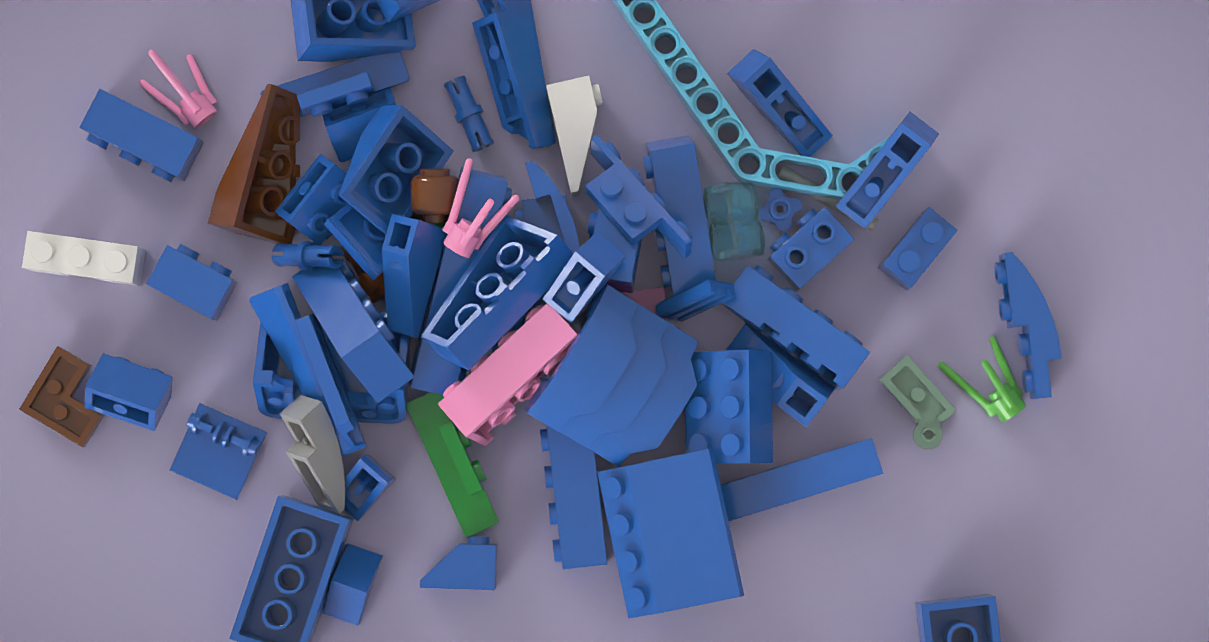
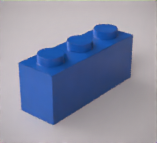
[79,88,204,182]

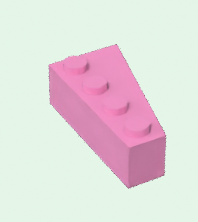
[438,303,579,447]

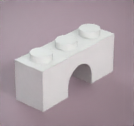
[22,231,146,286]

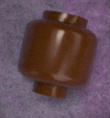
[411,168,459,223]

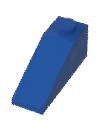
[727,49,833,157]
[836,111,939,229]

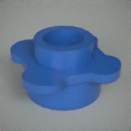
[758,188,802,231]

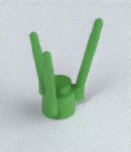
[938,336,1026,422]

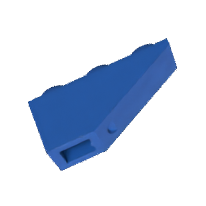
[382,214,447,338]
[725,322,835,428]

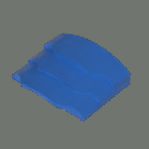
[524,283,699,467]

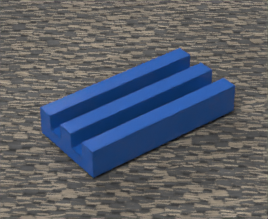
[655,279,736,322]

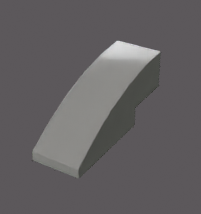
[279,395,345,514]

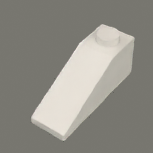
[546,75,603,197]

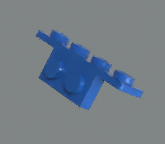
[260,51,410,117]
[585,135,693,259]

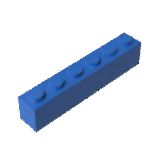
[409,167,512,395]

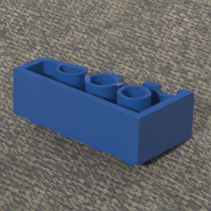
[721,265,870,390]

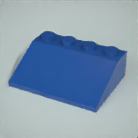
[597,447,745,619]

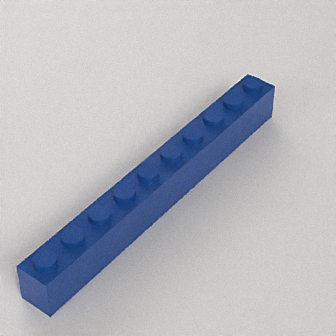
[515,195,607,569]

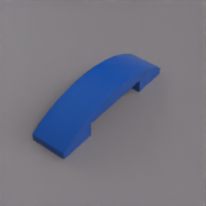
[525,161,580,254]

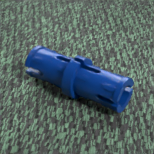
[444,76,494,152]
[272,241,344,270]

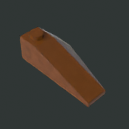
[208,84,300,244]

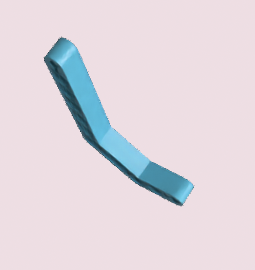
[611,0,890,200]

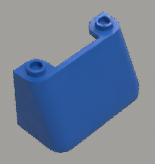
[253,309,411,424]

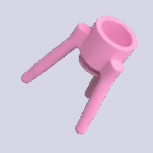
[139,50,217,129]
[442,158,519,258]

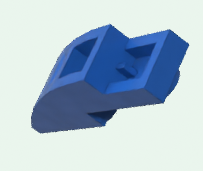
[994,252,1062,399]

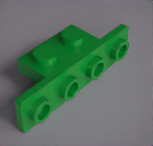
[407,392,499,537]

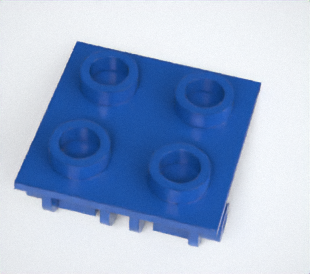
[169,403,267,500]

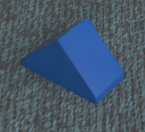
[344,454,396,522]
[323,543,383,626]

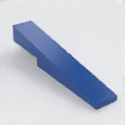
[721,438,884,521]

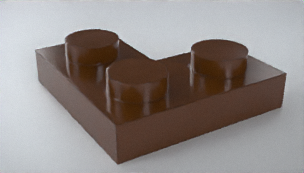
[19,346,104,447]

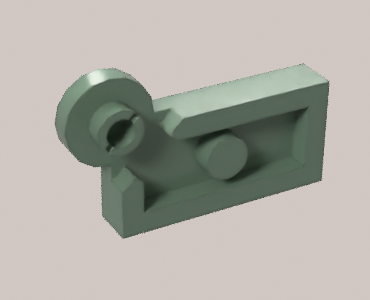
[878,355,956,449]

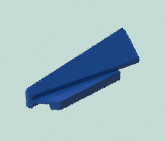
[472,0,556,149]
[249,283,367,456]

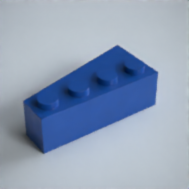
[643,135,716,296]
[421,215,573,370]
[292,256,414,403]

